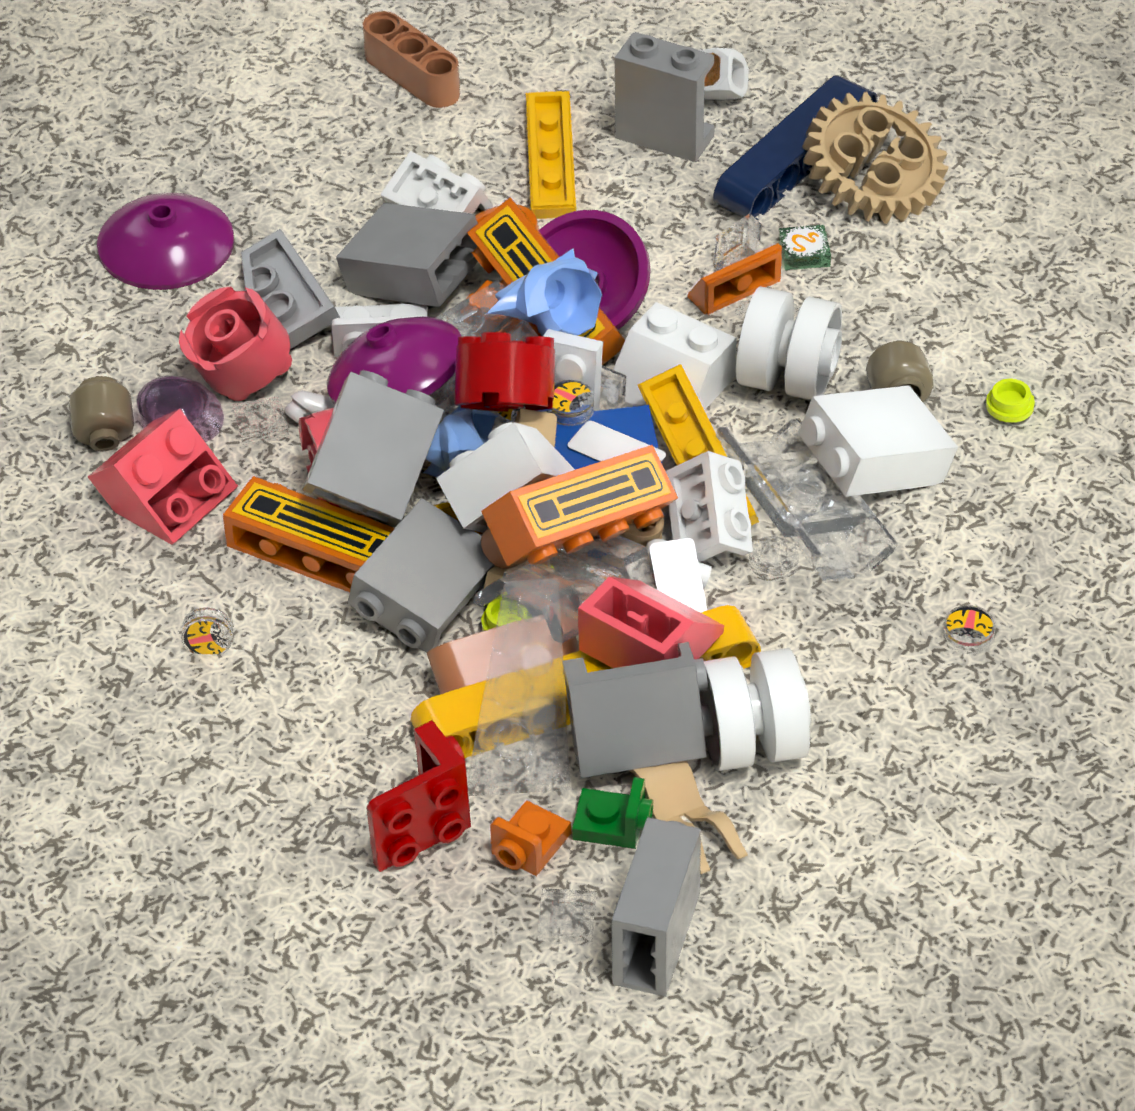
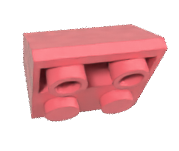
[88,409,238,545]
[578,576,724,668]

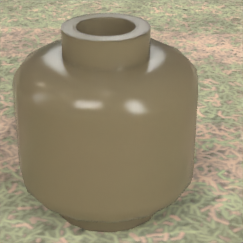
[866,340,934,403]
[69,376,134,451]

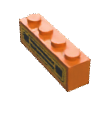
[467,197,625,365]
[481,444,678,567]
[223,476,395,593]

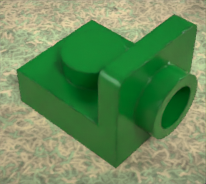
[572,777,654,849]

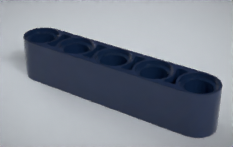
[713,75,877,223]

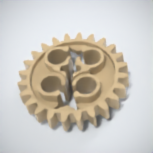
[802,92,949,224]

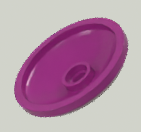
[97,193,234,290]
[538,210,651,330]
[327,316,462,405]

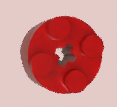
[454,332,555,412]

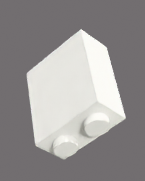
[799,385,958,497]

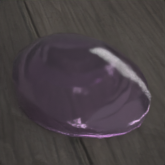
[136,376,224,442]

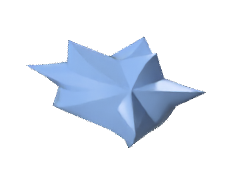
[486,249,602,336]
[423,405,498,478]

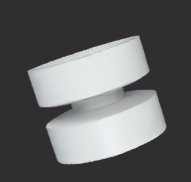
[736,286,842,400]
[699,648,811,771]

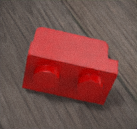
[366,720,471,872]

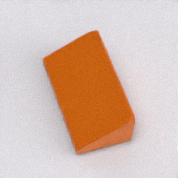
[687,243,782,315]

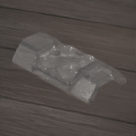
[716,418,898,583]
[473,535,657,644]

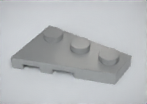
[241,229,340,349]

